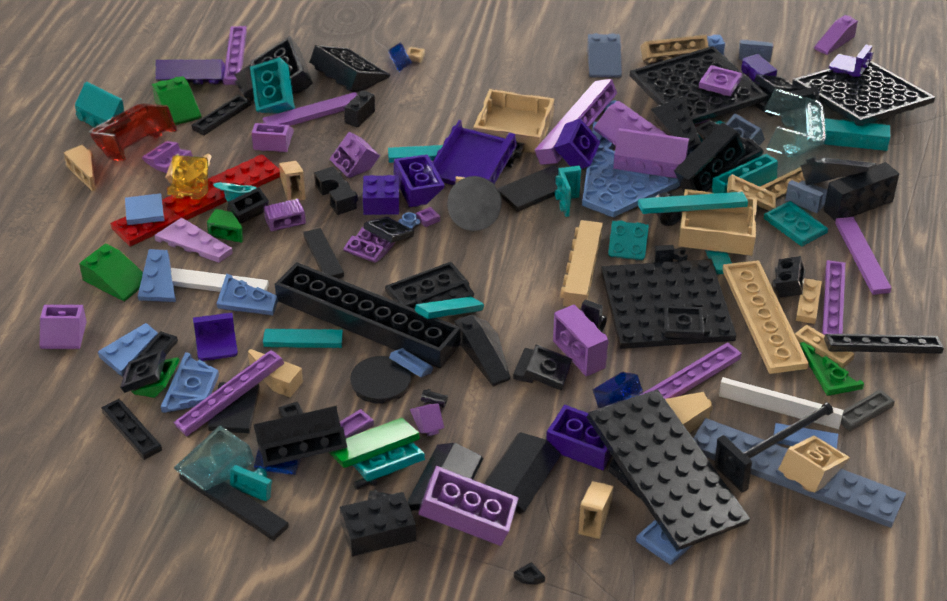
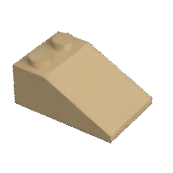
[778,436,850,493]

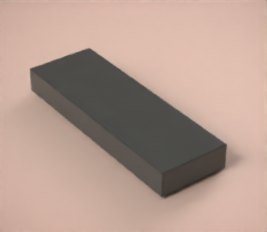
[840,390,895,431]

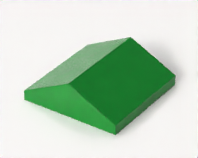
[131,357,180,398]

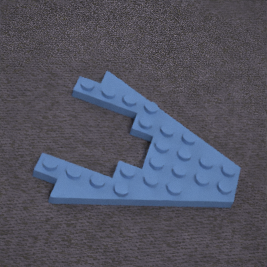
[582,121,680,217]

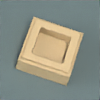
[405,47,425,63]

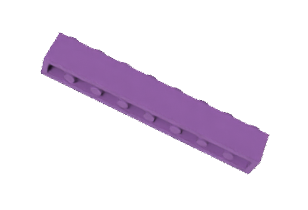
[535,79,617,165]

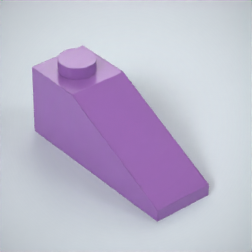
[814,15,858,55]

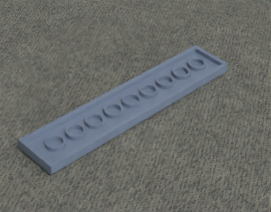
[693,418,906,528]

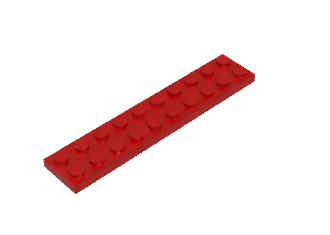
[111,154,280,247]

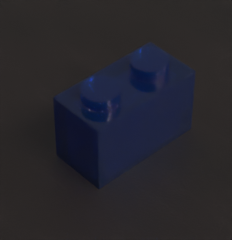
[592,372,643,408]

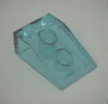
[174,426,254,491]

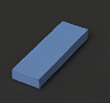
[774,423,838,449]

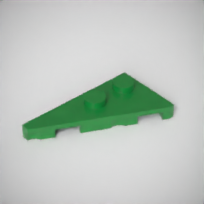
[800,342,864,396]

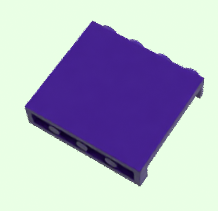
[432,120,517,185]

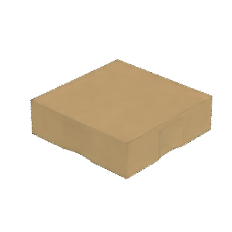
[473,89,554,153]
[678,189,757,256]

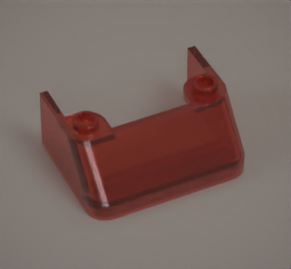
[89,103,178,161]

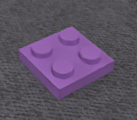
[699,65,742,96]

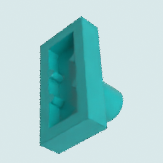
[230,465,272,501]

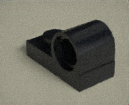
[581,299,607,332]

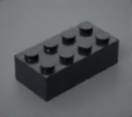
[674,123,746,192]
[823,162,900,222]

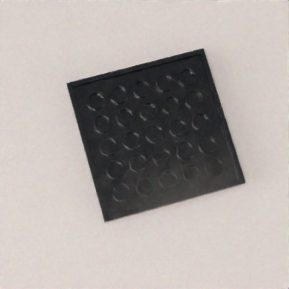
[630,46,767,124]
[792,61,935,126]
[601,259,736,349]

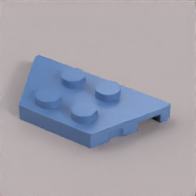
[161,352,219,413]

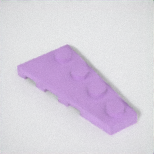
[154,218,233,263]

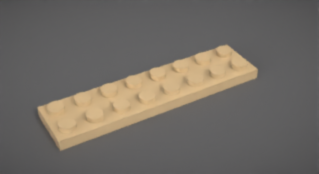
[723,260,808,374]

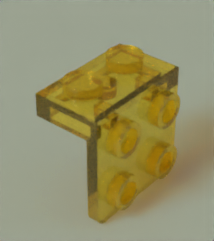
[167,155,208,199]

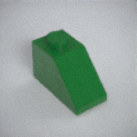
[207,209,244,243]

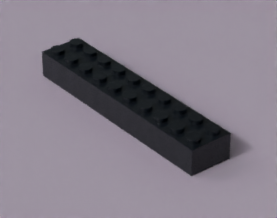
[275,262,461,368]

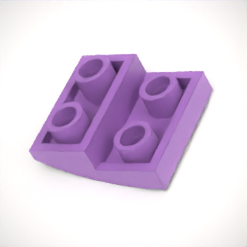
[343,227,395,263]

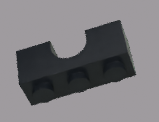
[314,166,358,215]

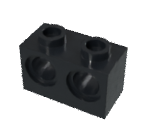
[773,256,805,298]

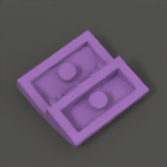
[142,141,193,173]

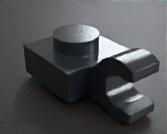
[506,142,525,167]
[653,245,688,263]

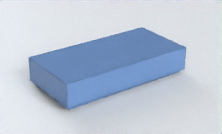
[389,348,433,377]

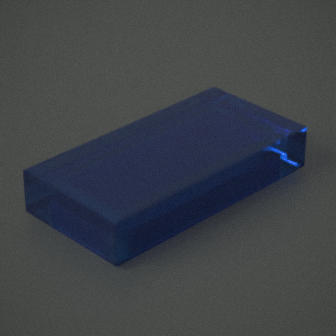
[388,42,412,71]

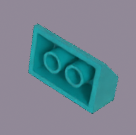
[250,57,295,114]
[75,82,127,136]

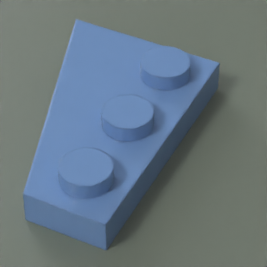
[138,249,176,302]
[217,273,278,316]
[98,323,158,377]

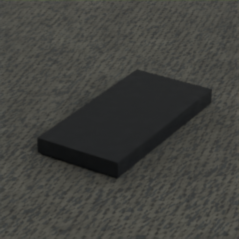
[497,165,559,212]
[385,262,470,309]

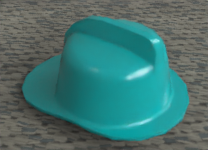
[214,182,257,202]

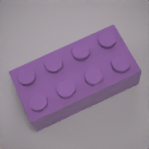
[418,466,518,546]

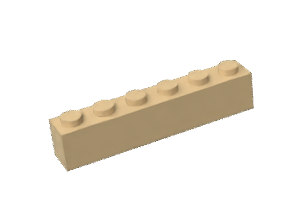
[560,220,602,308]

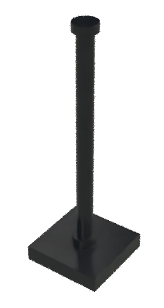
[714,402,833,493]

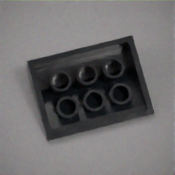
[250,36,313,94]
[309,45,391,92]

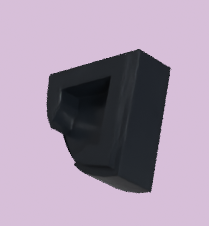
[513,562,545,585]

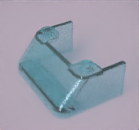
[765,88,826,157]

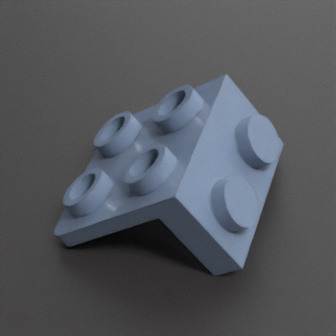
[738,40,773,63]
[785,180,827,213]

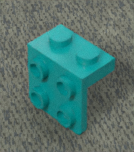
[555,166,581,217]
[608,221,649,260]

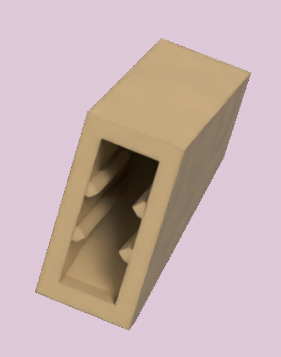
[279,161,306,201]
[665,392,712,433]
[578,481,613,539]

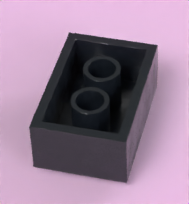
[340,492,416,557]

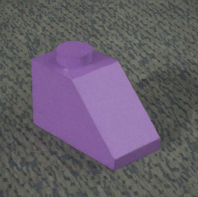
[410,404,444,436]

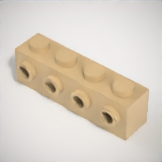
[641,35,709,63]

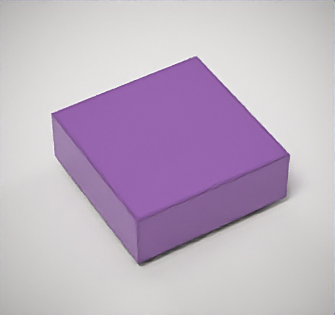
[415,207,440,227]

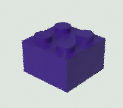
[554,118,601,169]
[363,175,400,215]

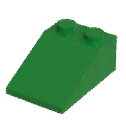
[152,76,202,127]
[79,243,143,302]

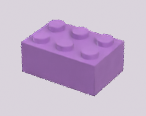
[553,305,609,376]

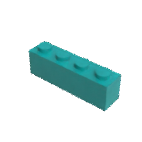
[818,118,890,151]
[712,154,778,193]

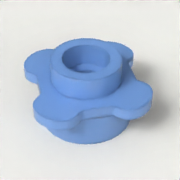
[399,212,420,229]

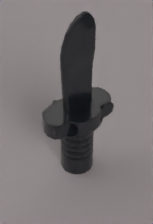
[353,472,393,490]

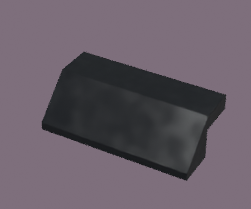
[253,406,348,467]
[484,432,561,514]
[407,443,483,522]

